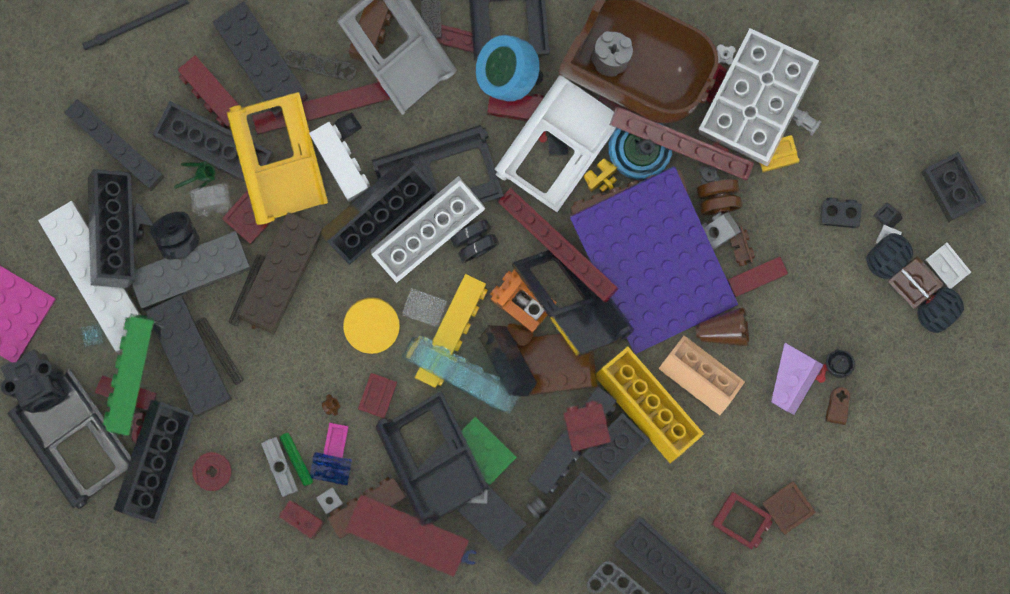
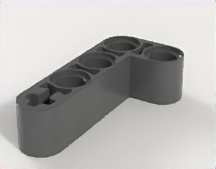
[586,561,650,594]

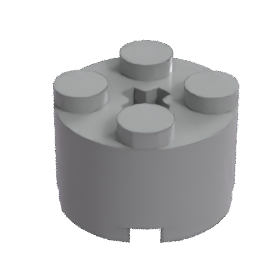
[591,31,633,76]

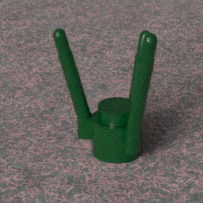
[174,161,215,190]

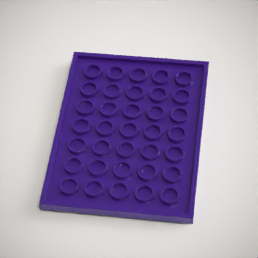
[569,166,738,354]

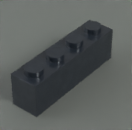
[479,325,537,397]

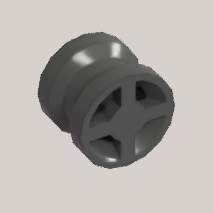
[525,496,549,520]

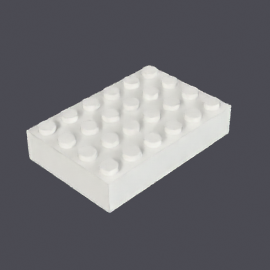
[699,28,819,167]

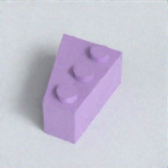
[771,343,823,414]

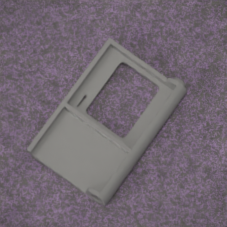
[337,0,457,115]

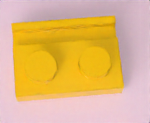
[760,135,800,173]

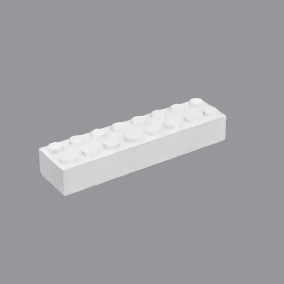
[38,201,152,353]

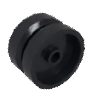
[150,212,200,259]
[450,219,499,263]

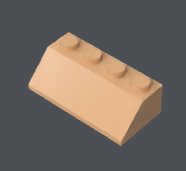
[659,336,745,415]

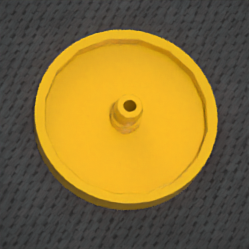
[343,298,399,354]

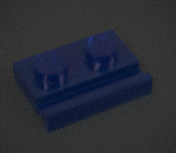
[310,452,352,486]

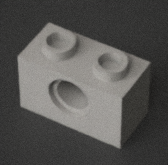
[702,212,741,250]

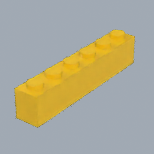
[415,274,488,389]

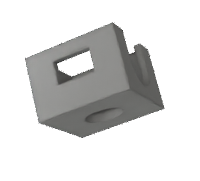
[316,487,343,514]

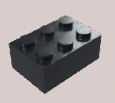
[921,152,986,223]
[582,413,650,482]

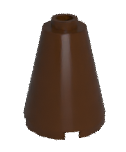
[696,308,749,346]

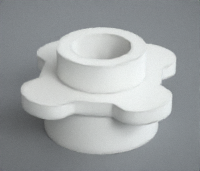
[717,44,735,65]

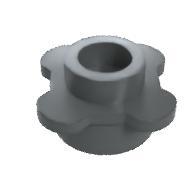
[699,166,719,184]

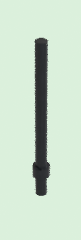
[82,0,189,51]

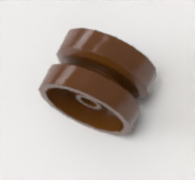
[697,179,743,215]

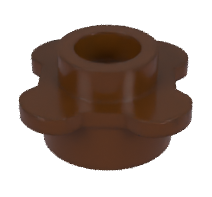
[322,394,340,416]

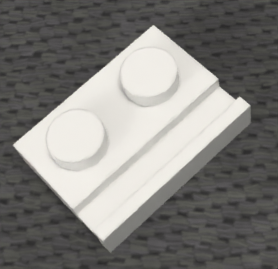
[924,243,971,288]

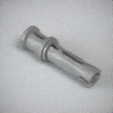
[792,109,822,136]

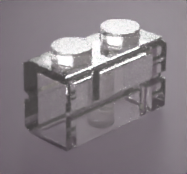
[189,183,232,217]

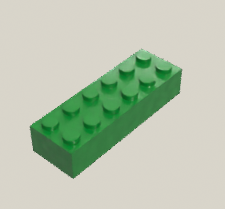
[103,313,154,436]

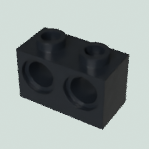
[820,198,862,229]

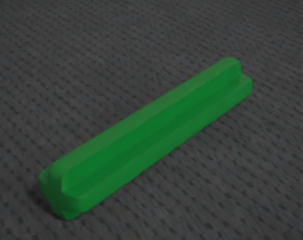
[279,433,313,486]

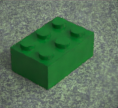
[453,417,517,486]

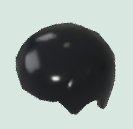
[825,349,855,378]

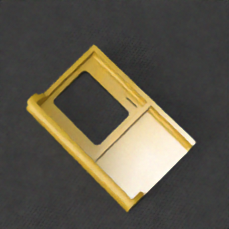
[227,92,328,225]

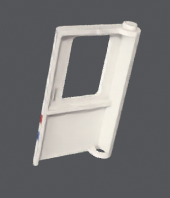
[495,75,616,212]

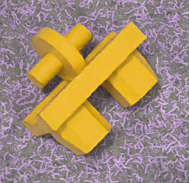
[583,158,617,192]

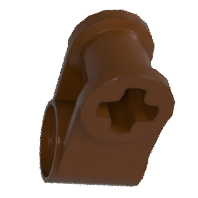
[825,387,850,425]

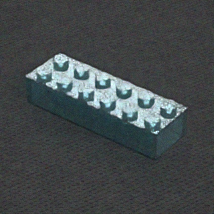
[402,336,519,414]

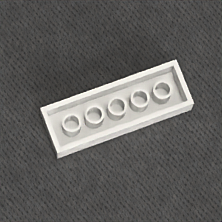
[371,176,485,283]

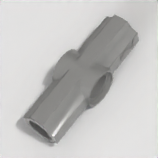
[261,437,298,497]

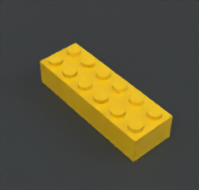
[596,347,704,463]

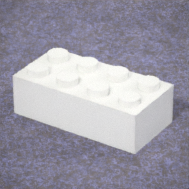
[309,122,371,204]

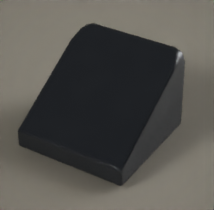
[333,112,362,140]
[548,135,568,156]
[874,203,903,228]

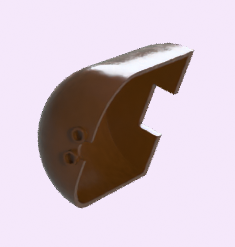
[558,0,719,123]

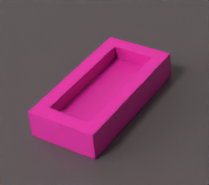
[322,423,349,464]

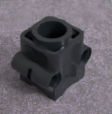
[0,349,64,413]

